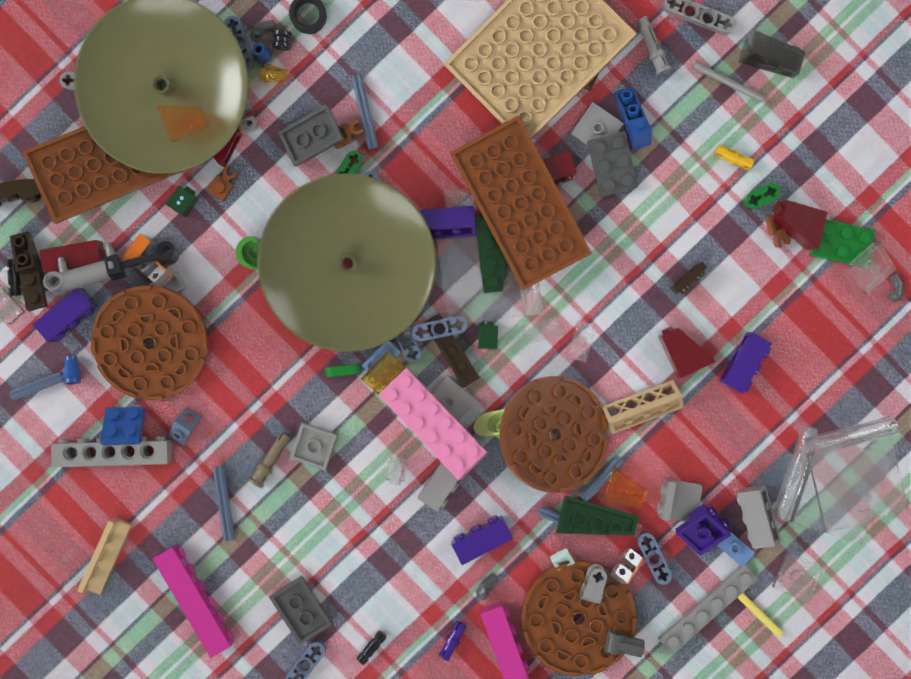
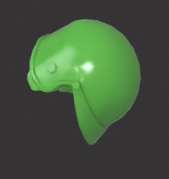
[235,236,261,269]

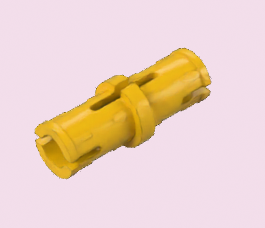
[714,144,755,171]

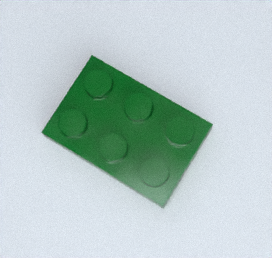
[809,219,876,268]

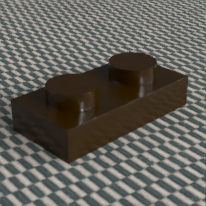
[670,262,707,294]

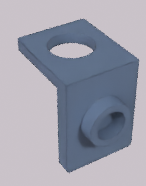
[168,408,202,446]

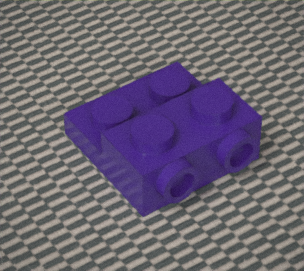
[675,503,731,556]

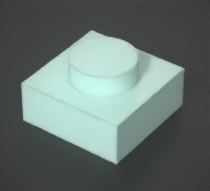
[550,548,575,571]

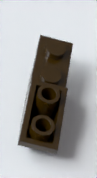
[0,179,41,207]
[10,231,48,312]

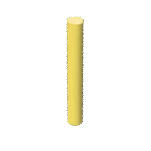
[737,593,783,637]

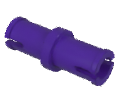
[438,620,467,661]

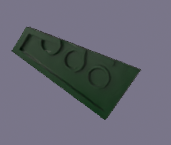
[474,216,507,294]
[555,495,638,536]

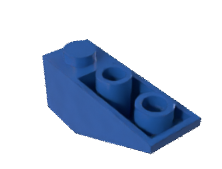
[615,87,652,150]

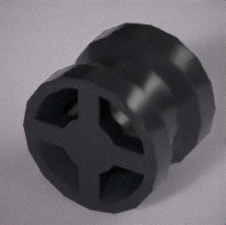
[272,30,292,51]

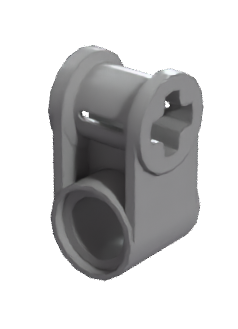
[580,563,607,604]

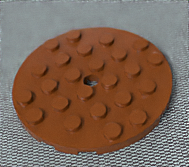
[91,285,208,400]
[499,376,609,493]
[521,560,637,676]

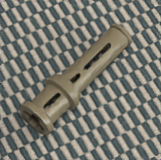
[248,432,291,488]

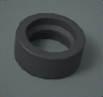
[289,0,327,34]

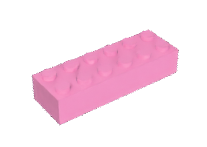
[379,368,489,480]

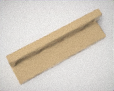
[602,380,684,434]
[77,517,133,595]

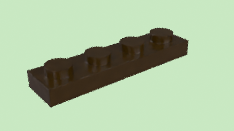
[424,313,480,388]

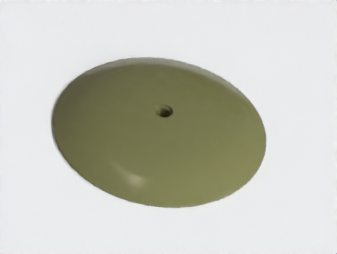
[74,0,248,174]
[258,174,436,351]

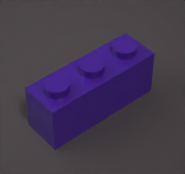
[419,206,476,239]
[33,288,98,343]
[718,332,772,394]
[451,515,513,565]

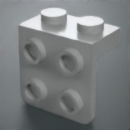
[657,478,702,521]

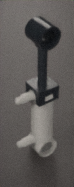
[43,241,179,296]

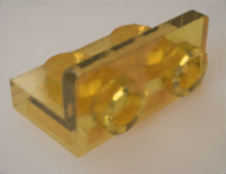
[361,351,405,395]

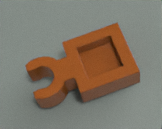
[335,120,365,149]
[206,165,239,202]
[765,214,790,247]

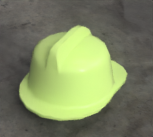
[474,409,505,439]

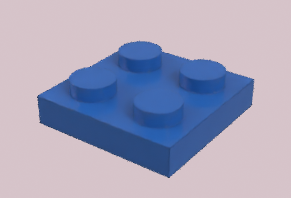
[100,407,146,445]

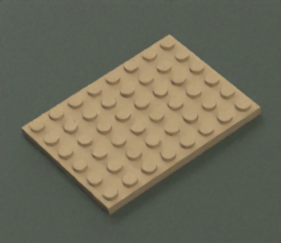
[444,0,637,139]

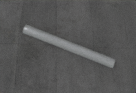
[693,61,765,103]

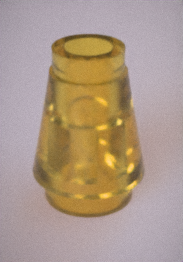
[260,63,288,83]

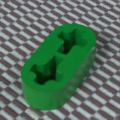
[335,151,363,175]
[743,183,780,210]
[325,364,362,377]

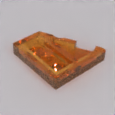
[156,105,209,142]
[604,466,647,509]

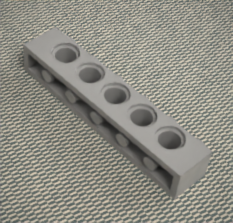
[51,436,173,467]

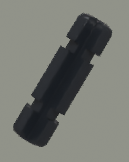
[6,259,21,296]
[357,630,387,665]

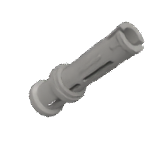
[636,16,672,76]

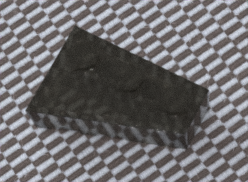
[738,30,806,78]

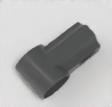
[604,630,645,658]

